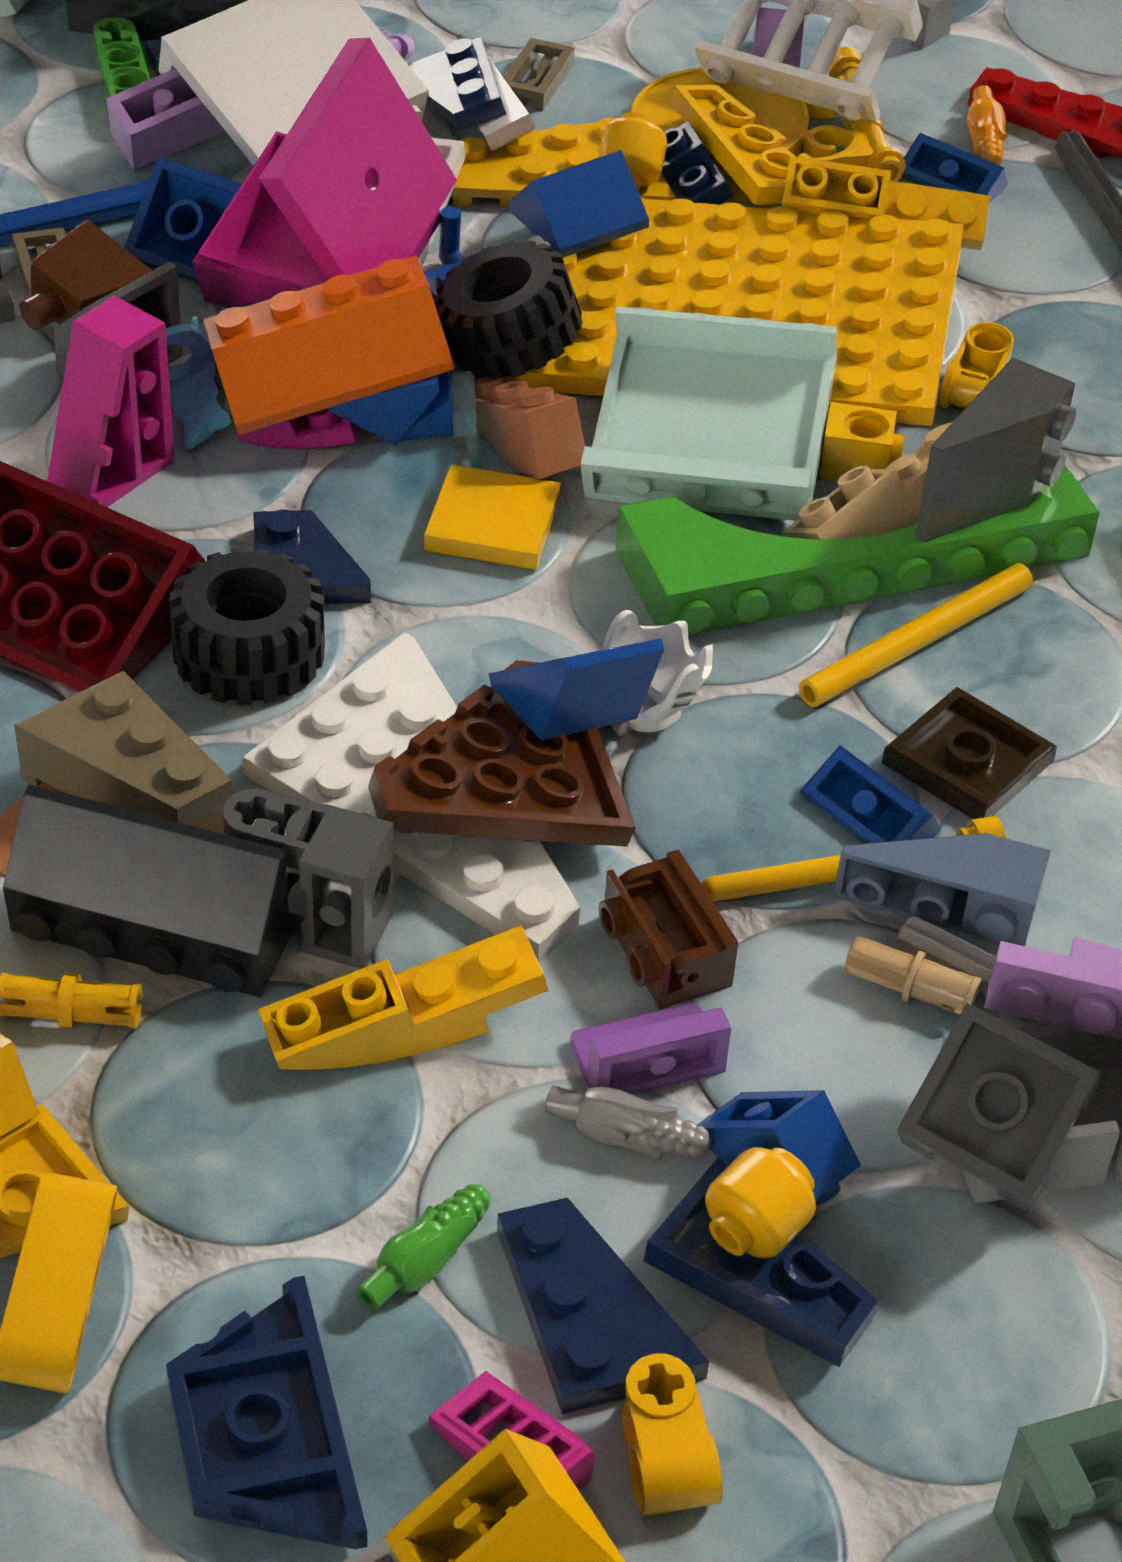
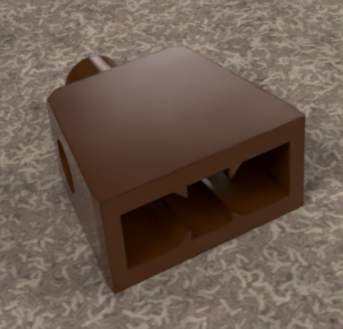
[19,220,152,331]

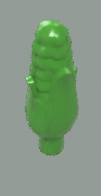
[356,1184,491,1311]

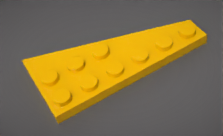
[450,117,676,207]

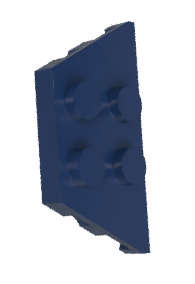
[166,1275,367,1550]

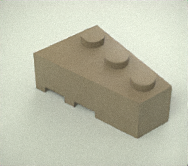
[14,671,233,834]

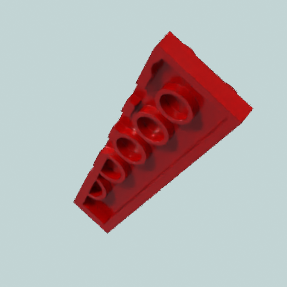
[967,67,1122,159]

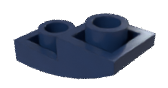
[661,121,734,205]

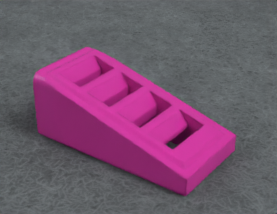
[429,1371,595,1491]

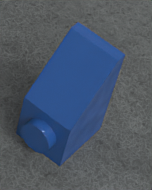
[697,1090,861,1206]

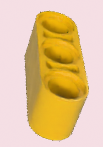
[0,1171,118,1394]

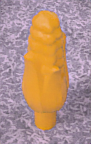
[967,85,1008,165]

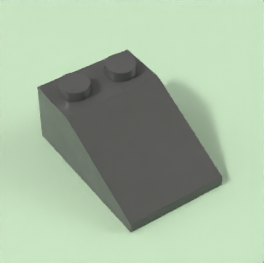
[915,357,1076,542]

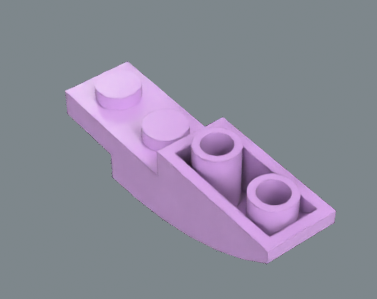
[984,937,1122,1062]

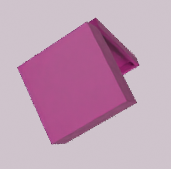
[192,38,457,308]

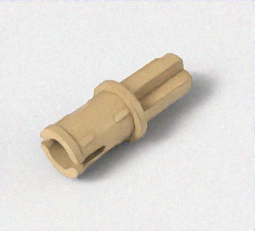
[845,937,982,1015]

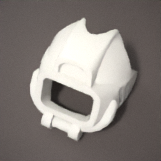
[603,610,713,736]

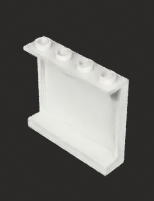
[158,0,429,166]

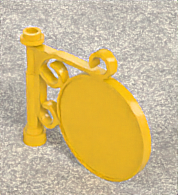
[631,47,906,204]

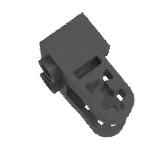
[223,788,394,969]

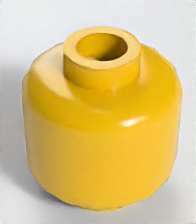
[598,112,667,191]
[705,1147,816,1259]

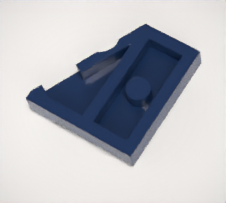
[253,509,371,604]

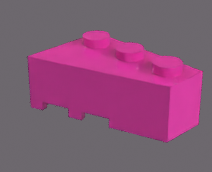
[47,296,175,507]

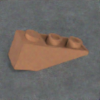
[455,376,585,479]

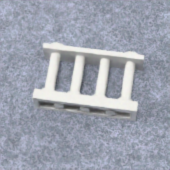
[694,0,923,122]

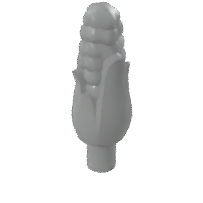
[545,1085,711,1160]

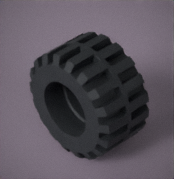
[434,240,583,379]
[169,548,325,705]

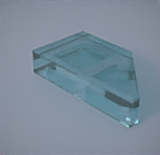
[452,371,482,469]

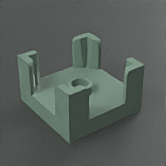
[993,1399,1122,1562]

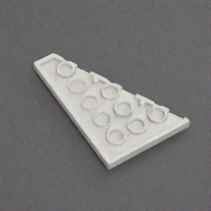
[243,632,581,962]

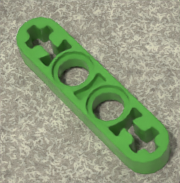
[93,17,150,98]

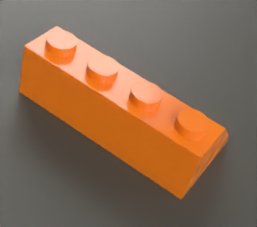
[203,255,455,435]

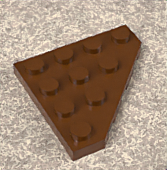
[368,660,635,847]

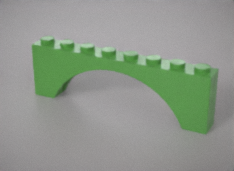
[616,465,1100,635]

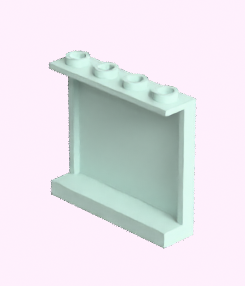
[581,306,837,521]

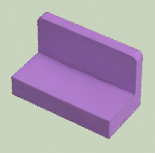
[570,1003,732,1094]

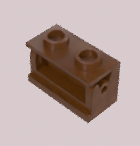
[598,849,738,1009]

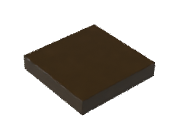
[882,687,1057,819]

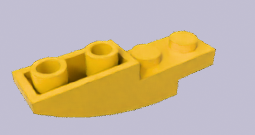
[782,156,990,250]
[258,925,549,1070]

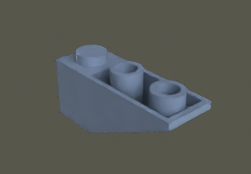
[833,833,1051,946]

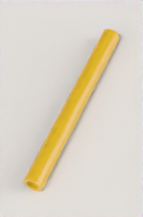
[799,563,1033,708]

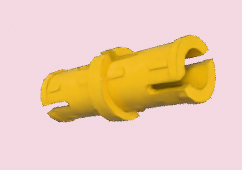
[0,973,143,1029]

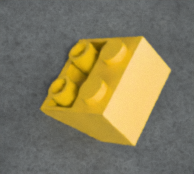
[384,1429,625,1562]

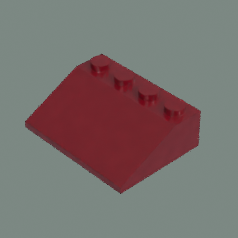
[0,461,206,693]

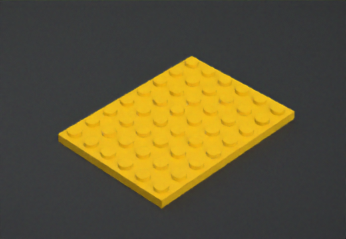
[503,197,964,426]

